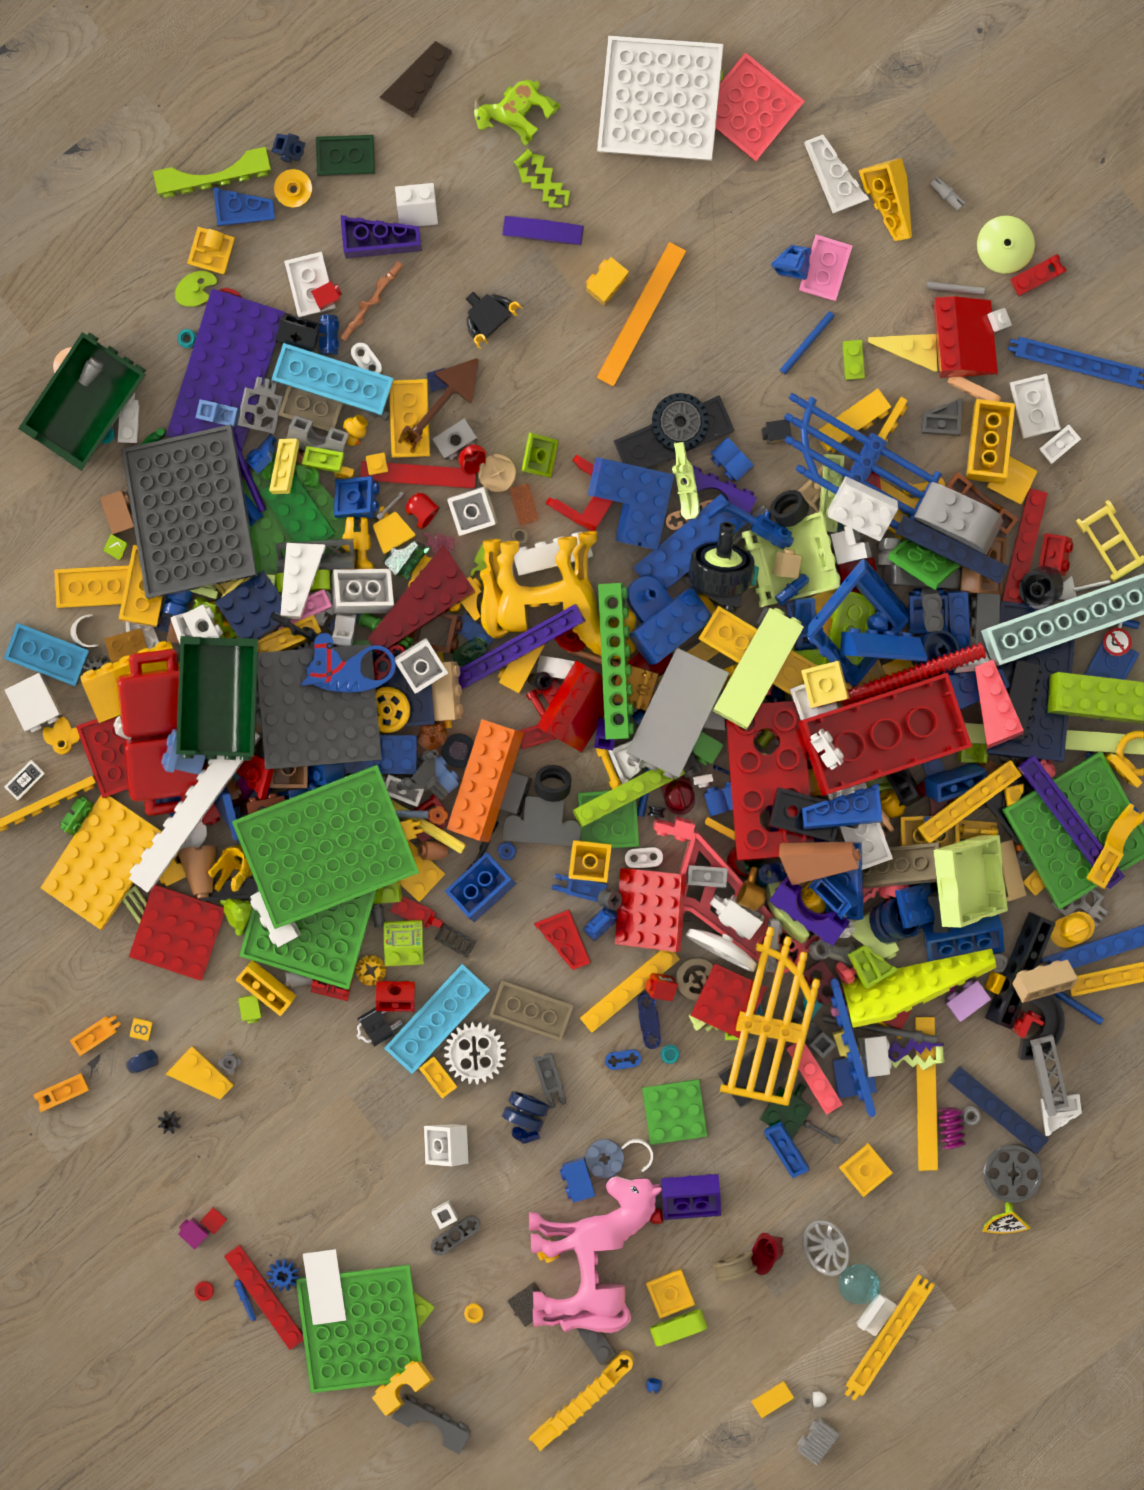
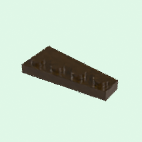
[380,41,452,118]

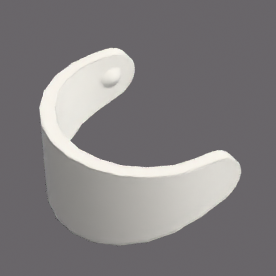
[70,614,99,648]
[621,1138,653,1172]

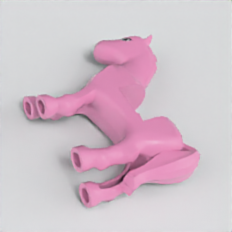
[529,1176,662,1333]

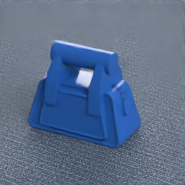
[771,245,812,280]
[583,907,617,941]

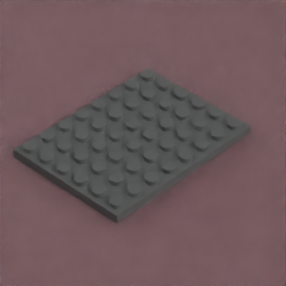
[121,424,258,599]

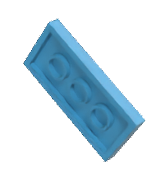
[4,623,90,686]

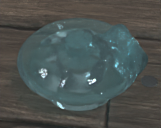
[839,1264,880,1304]

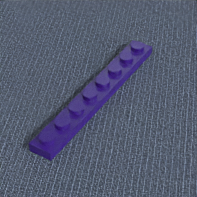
[458,604,586,690]
[1018,755,1125,889]

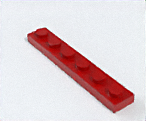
[1001,488,1048,603]
[224,1245,304,1350]

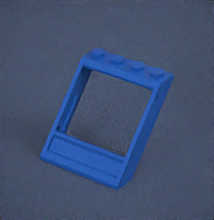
[807,559,909,687]

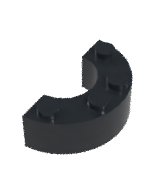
[1018,994,1065,1060]

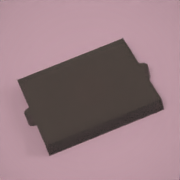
[507,1282,545,1327]

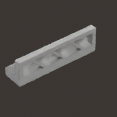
[1030,1035,1069,1117]

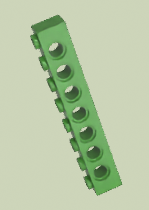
[598,583,635,739]

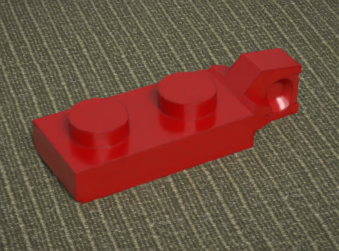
[390,895,443,928]

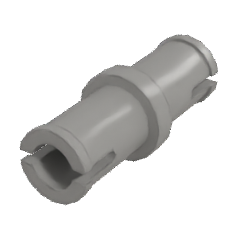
[930,176,966,211]

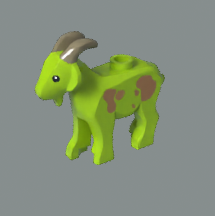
[473,80,561,147]

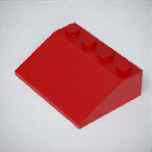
[933,296,998,378]
[537,660,615,753]

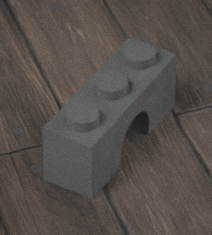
[780,1005,837,1059]

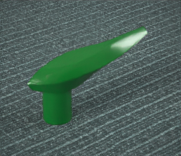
[140,428,166,445]

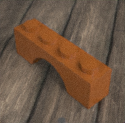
[945,472,1019,536]

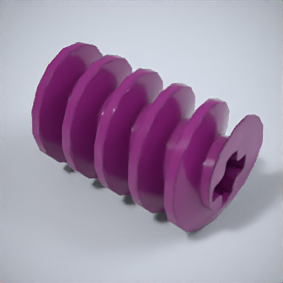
[938,1108,966,1149]

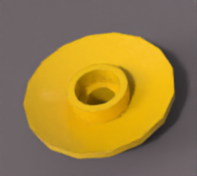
[274,169,312,208]

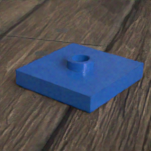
[833,1058,877,1098]

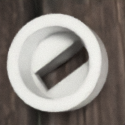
[812,1391,827,1407]

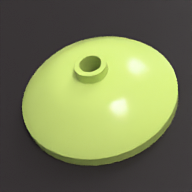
[977,216,1035,274]

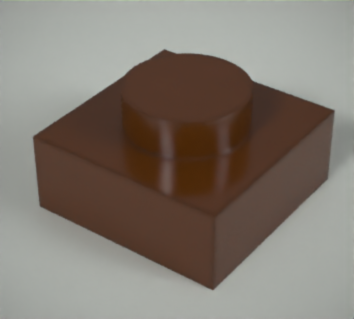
[226,781,243,807]

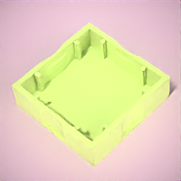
[934,835,1008,928]

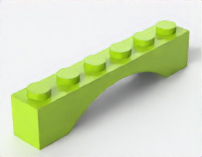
[153,147,272,199]
[573,769,685,828]

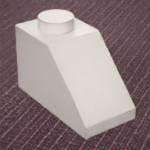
[536,655,575,679]

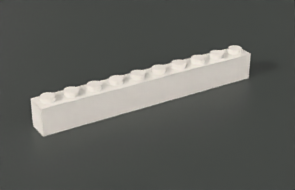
[129,730,262,892]

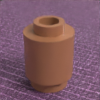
[418,841,448,860]

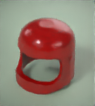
[405,493,440,530]

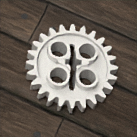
[444,1022,506,1084]

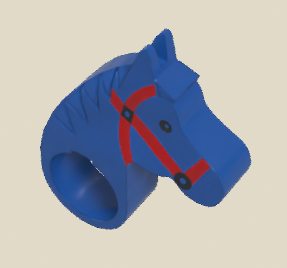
[301,633,396,693]

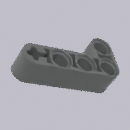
[882,565,961,589]

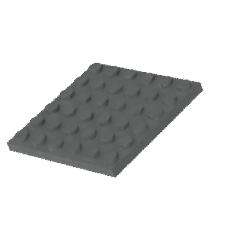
[257,644,382,770]

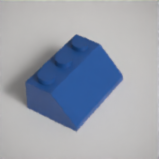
[445,852,517,923]

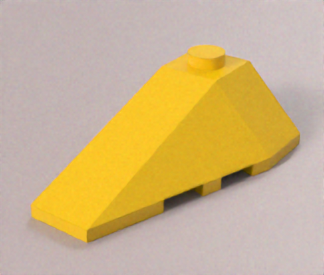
[859,158,912,241]

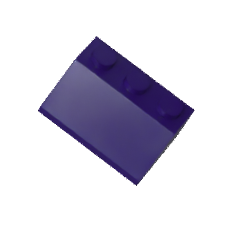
[661,1174,721,1220]

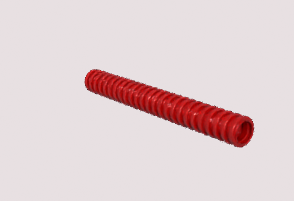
[842,642,986,706]

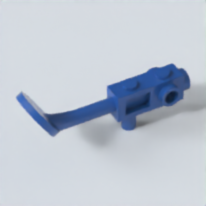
[706,501,794,549]

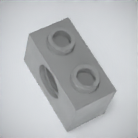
[432,418,477,460]

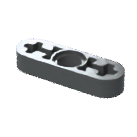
[431,1215,480,1255]

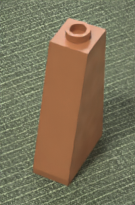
[779,842,861,885]

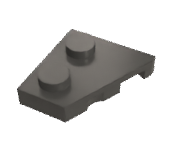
[921,398,963,436]

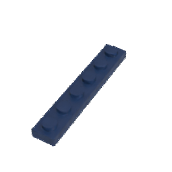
[895,516,1009,584]
[947,1066,1049,1154]

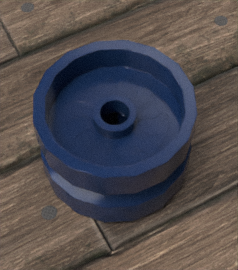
[911,630,960,673]
[869,897,919,944]
[502,1091,550,1132]

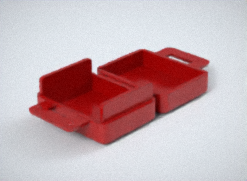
[117,649,205,816]

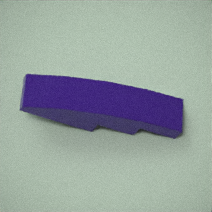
[502,216,584,245]

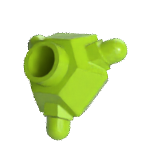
[220,898,252,936]

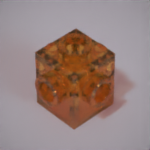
[417,721,447,751]

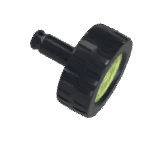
[689,522,755,596]

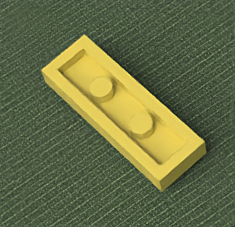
[269,438,300,494]

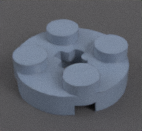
[586,1139,624,1178]

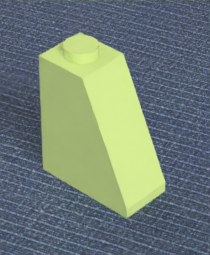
[851,911,899,960]

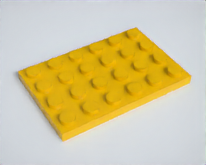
[41,795,162,930]

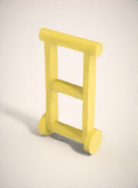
[1075,500,1144,582]

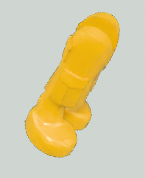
[338,517,374,570]

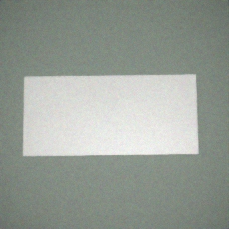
[303,1249,346,1325]

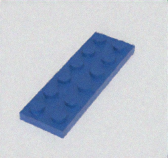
[633,494,746,590]

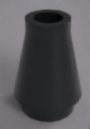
[527,672,552,691]

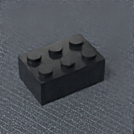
[718,1043,788,1107]

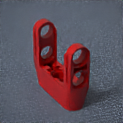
[545,455,613,531]

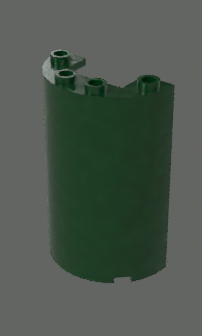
[18,332,146,471]
[176,636,259,761]

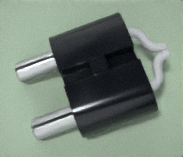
[356,1007,403,1047]

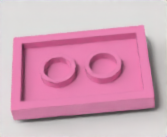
[799,235,852,302]

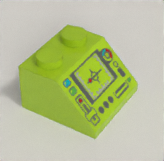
[384,920,424,966]

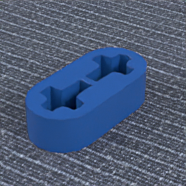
[605,1049,641,1070]

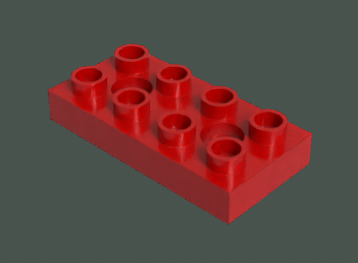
[725,701,814,862]

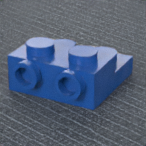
[334,476,380,519]
[908,588,949,633]

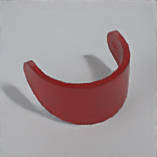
[727,847,749,877]

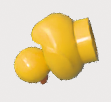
[343,414,368,446]

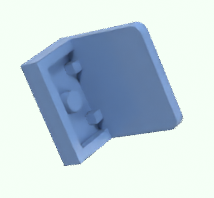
[161,729,205,774]

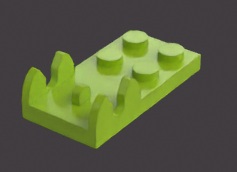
[822,592,875,666]

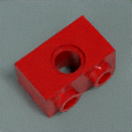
[375,981,416,1012]

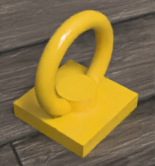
[1104,730,1144,788]

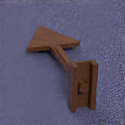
[398,358,478,453]

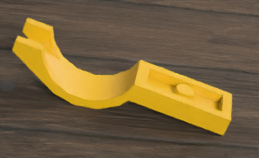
[1086,804,1144,889]

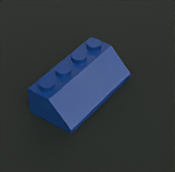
[840,628,927,661]
[922,914,1005,962]

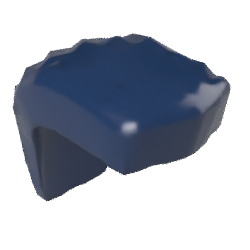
[126,1049,158,1073]

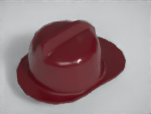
[661,775,695,815]
[751,1233,784,1275]

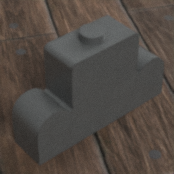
[503,796,581,846]

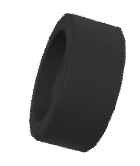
[770,490,809,527]
[534,765,572,802]

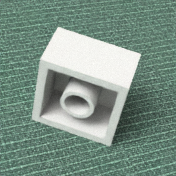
[447,486,498,536]
[395,638,448,694]

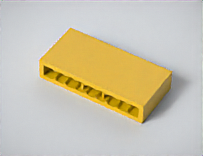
[80,641,179,723]

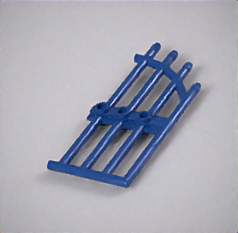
[784,393,942,530]

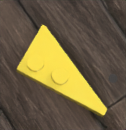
[868,334,938,372]

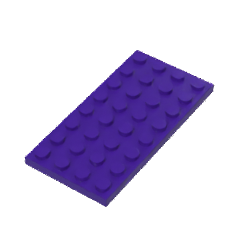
[166,289,286,452]

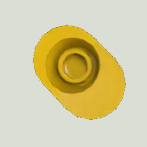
[1050,911,1095,948]

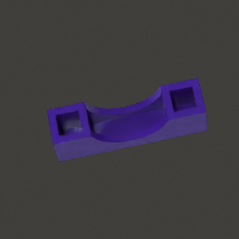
[677,465,757,514]
[769,876,850,946]

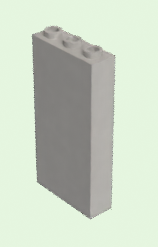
[626,648,729,780]

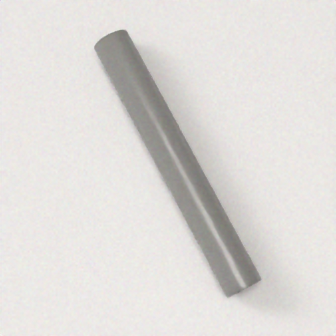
[926,281,985,295]

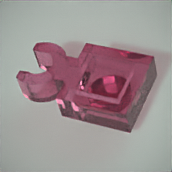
[419,533,455,555]

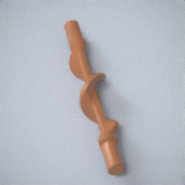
[339,261,404,341]

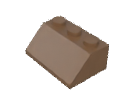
[961,537,1007,596]
[269,766,308,788]

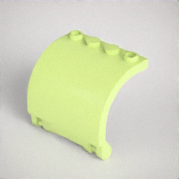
[741,512,840,607]

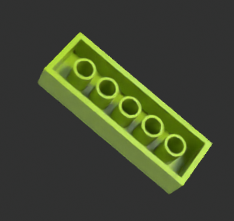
[1047,672,1144,724]

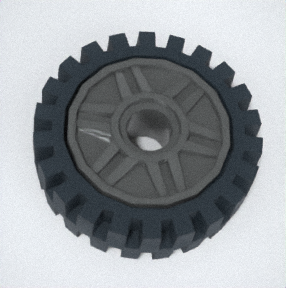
[652,393,709,450]

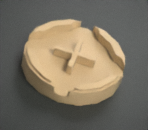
[478,454,516,493]

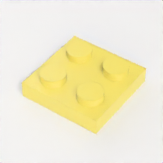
[801,661,849,708]

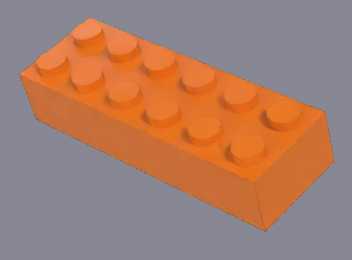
[447,719,524,843]

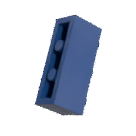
[925,763,987,802]

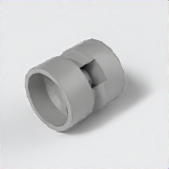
[877,538,904,566]

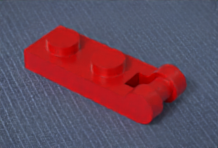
[1010,254,1067,297]

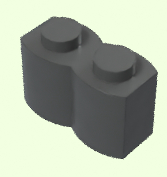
[920,588,944,632]

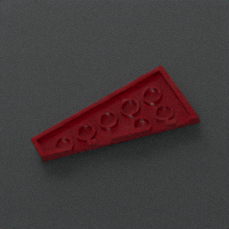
[367,545,475,656]

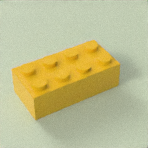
[966,399,1015,484]

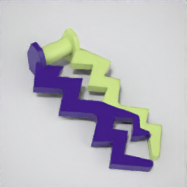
[888,1039,945,1070]

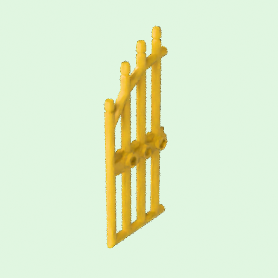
[720,927,820,1106]

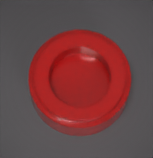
[194,1281,214,1301]

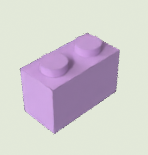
[945,979,991,1022]

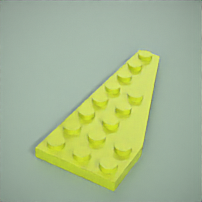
[842,949,997,1028]

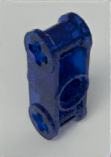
[637,993,661,1049]

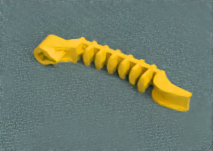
[528,1350,634,1451]

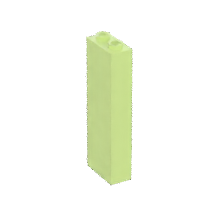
[713,608,804,730]

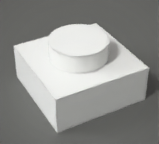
[987,308,1012,332]
[693,774,713,788]

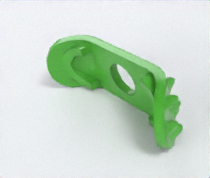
[262,461,319,487]

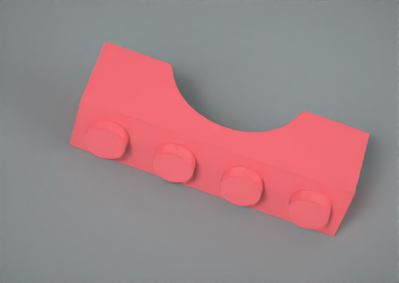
[785,1042,843,1115]

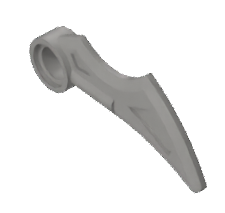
[809,940,856,968]

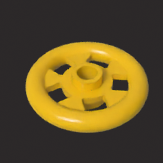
[376,687,410,733]

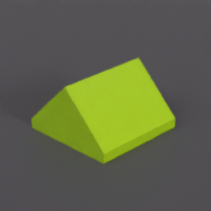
[522,433,559,478]

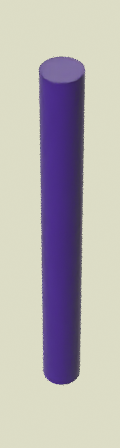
[235,439,266,513]

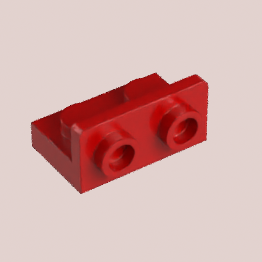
[1039,533,1073,576]

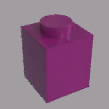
[178,1218,210,1249]

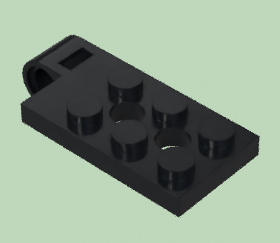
[768,787,859,842]

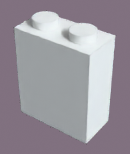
[5,673,62,733]

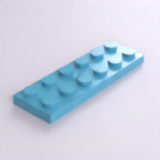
[271,343,394,416]
[384,963,490,1074]

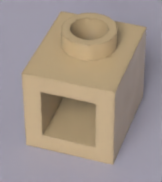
[773,549,802,579]

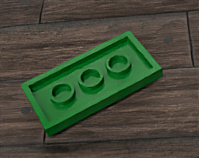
[260,473,336,542]

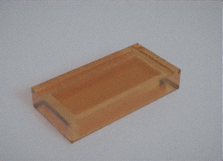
[510,483,538,525]

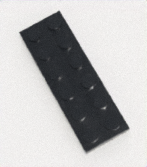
[613,395,735,468]

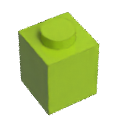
[238,995,263,1024]

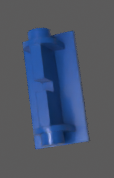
[319,314,339,354]

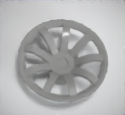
[803,1220,850,1276]

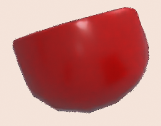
[458,444,487,475]

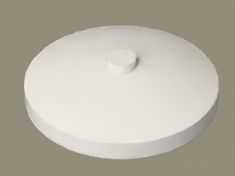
[685,929,757,972]

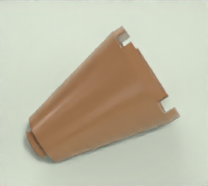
[178,845,217,899]

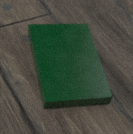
[316,135,375,176]

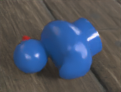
[864,611,890,634]

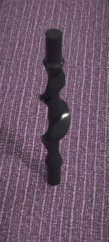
[270,612,335,647]

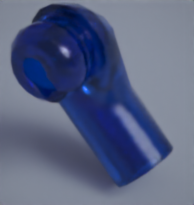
[512,1126,540,1144]

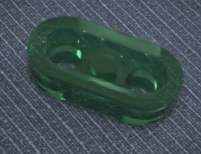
[453,637,488,666]

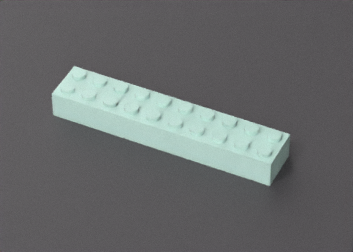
[981,574,1144,666]

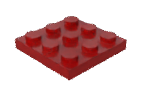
[690,963,767,1038]

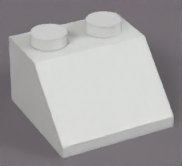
[395,183,438,227]
[424,1124,469,1167]

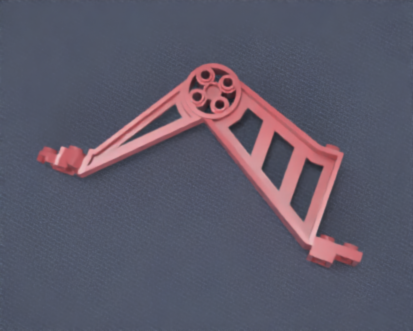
[653,816,916,974]

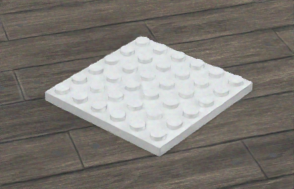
[597,36,724,161]

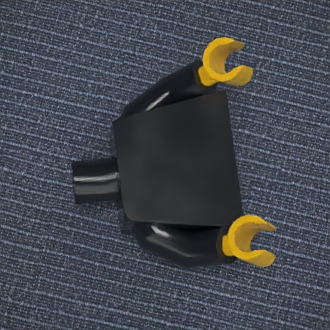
[466,292,523,348]

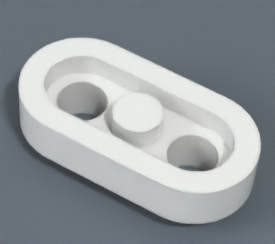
[351,343,382,374]
[625,847,663,868]

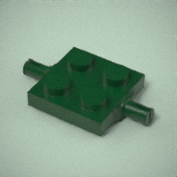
[760,1083,813,1141]

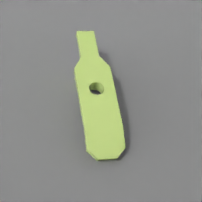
[672,442,700,520]

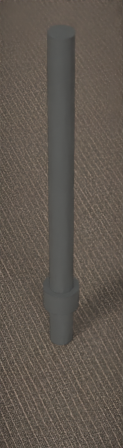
[823,1015,938,1044]

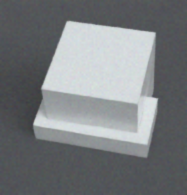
[831,526,872,564]

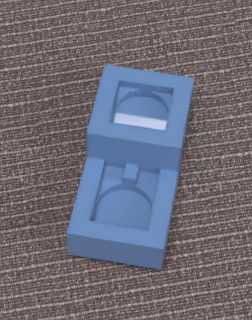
[195,399,240,428]

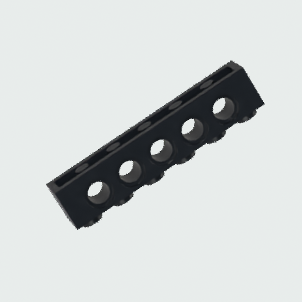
[985,912,1056,1030]

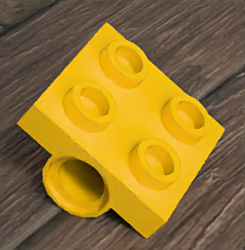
[187,227,236,275]

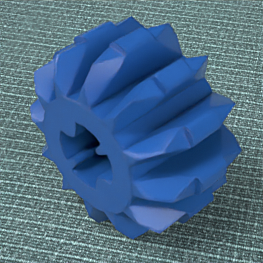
[267,1258,299,1292]

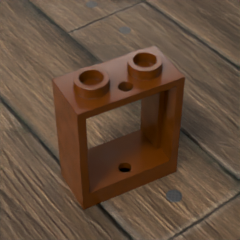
[408,613,463,654]

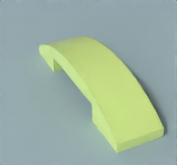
[764,870,809,943]

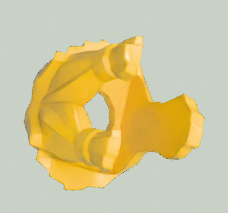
[208,844,253,892]

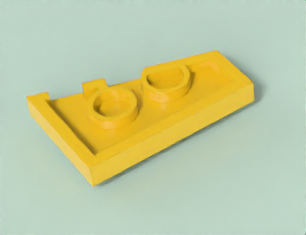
[166,1046,234,1100]

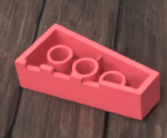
[975,660,1024,749]

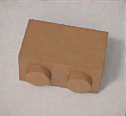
[100,490,134,535]

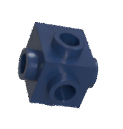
[271,133,306,163]

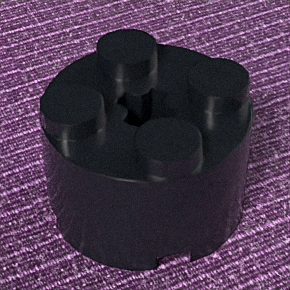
[1019,566,1063,609]

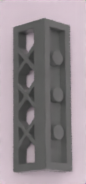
[276,539,356,573]

